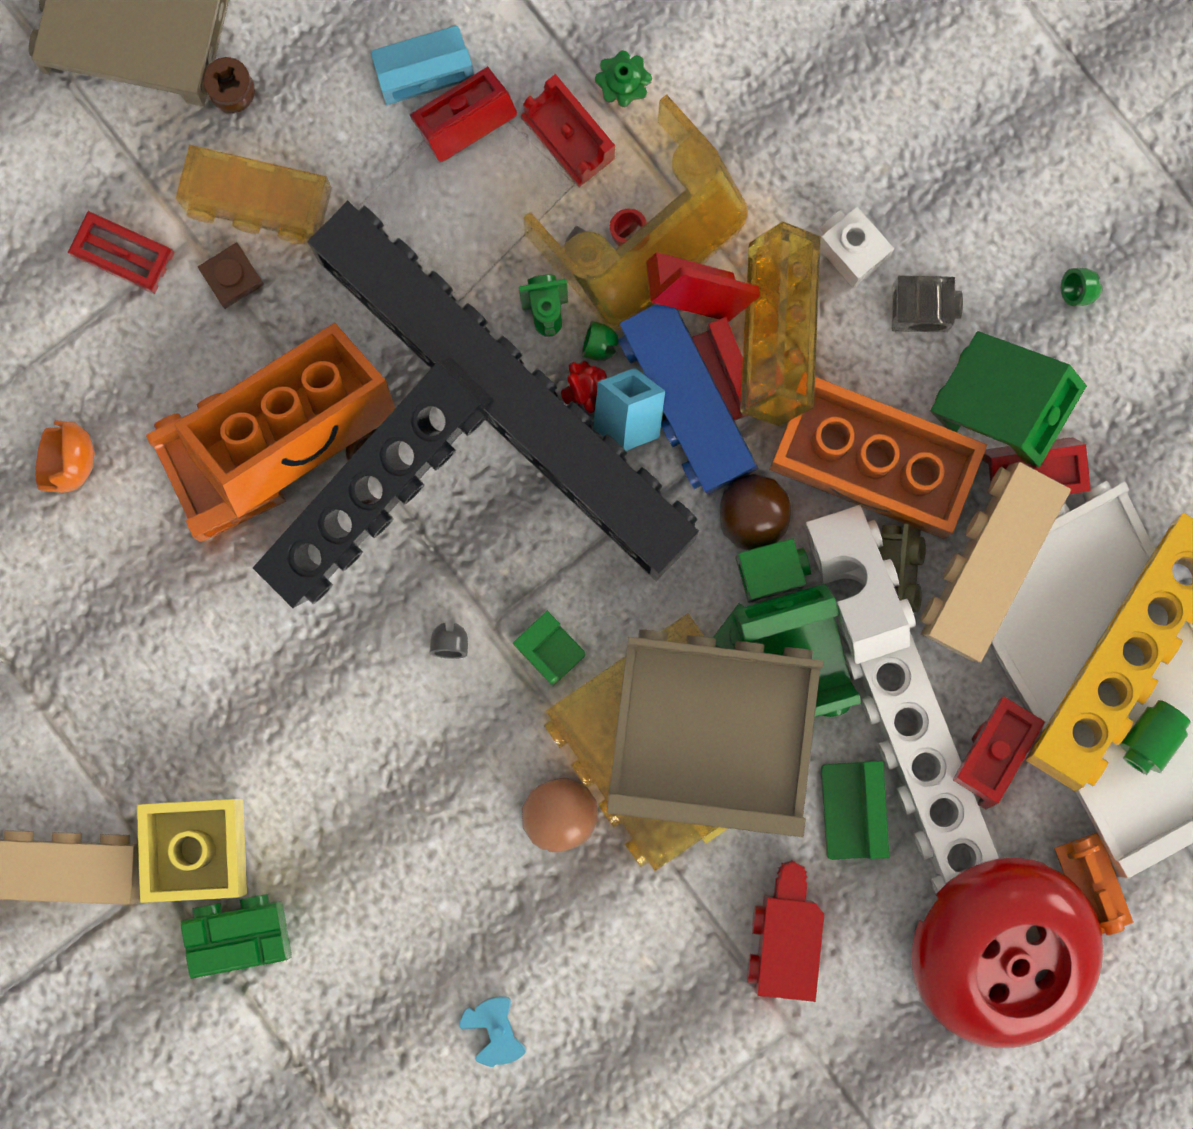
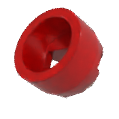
[610,209,649,250]

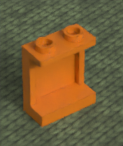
[146,393,286,542]

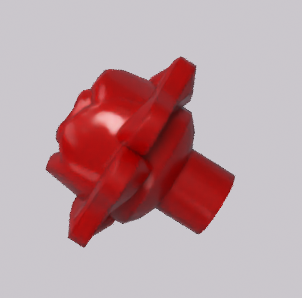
[561,360,607,413]

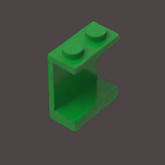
[930,331,1087,467]
[733,584,861,717]

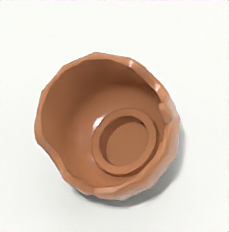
[522,778,599,852]

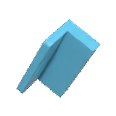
[371,26,474,105]

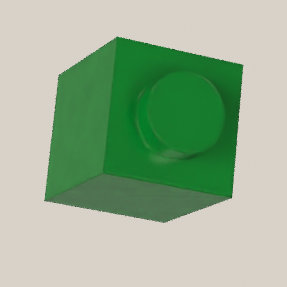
[735,538,811,603]

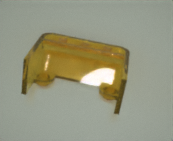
[523,94,748,329]

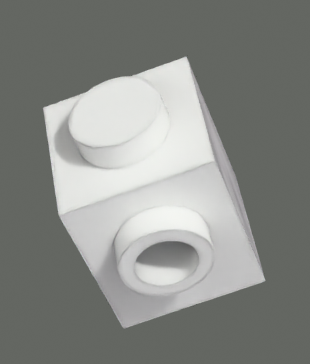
[817,207,894,289]

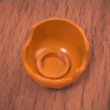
[35,420,95,493]

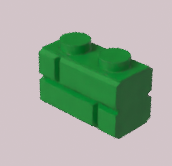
[181,894,292,979]

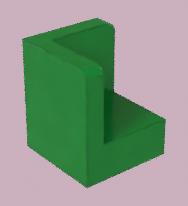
[513,610,585,687]

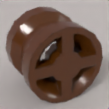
[203,57,255,113]

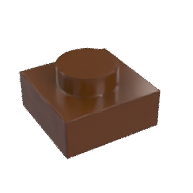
[197,242,264,309]

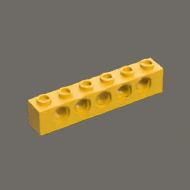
[1025,512,1193,791]

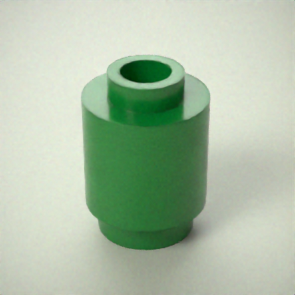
[1120,700,1191,775]

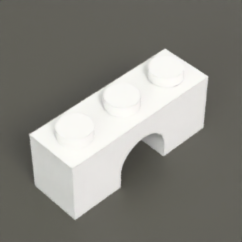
[806,505,916,664]

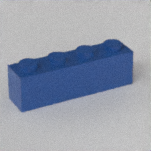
[618,304,759,495]

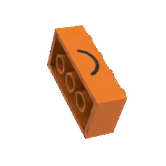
[174,323,395,518]
[769,374,987,539]

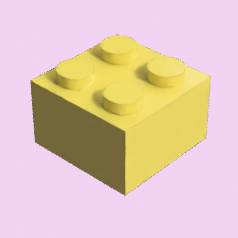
[137,799,247,903]

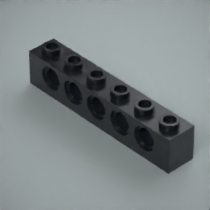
[253,358,493,608]

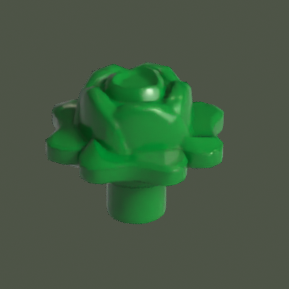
[595,50,652,107]

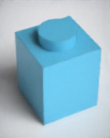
[593,368,665,451]

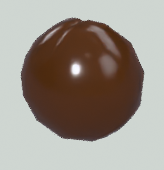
[720,474,791,550]

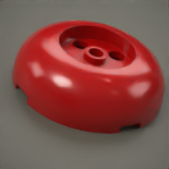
[911,858,1103,1048]

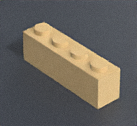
[920,462,1071,663]
[0,830,140,905]

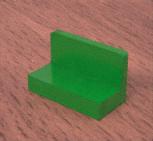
[821,761,890,860]

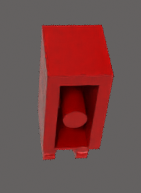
[747,860,824,1002]

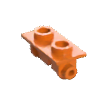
[1054,832,1134,936]

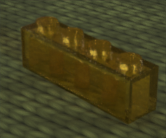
[740,221,821,426]

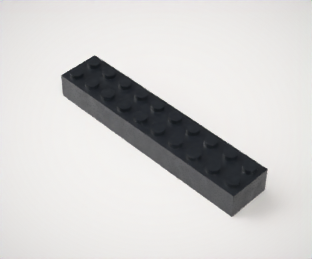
[307,200,699,582]

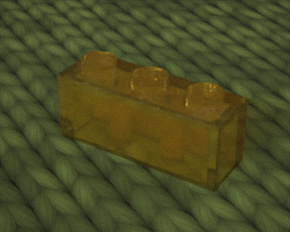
[175,145,332,244]

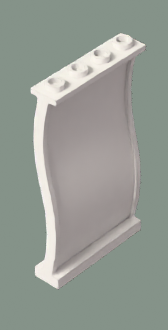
[990,481,1193,879]

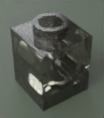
[892,276,963,332]

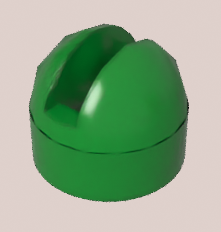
[1061,268,1103,306]
[582,321,619,361]

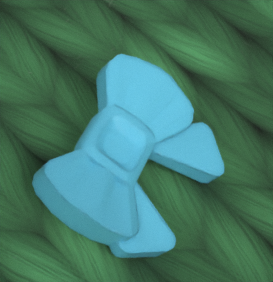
[459,996,526,1067]

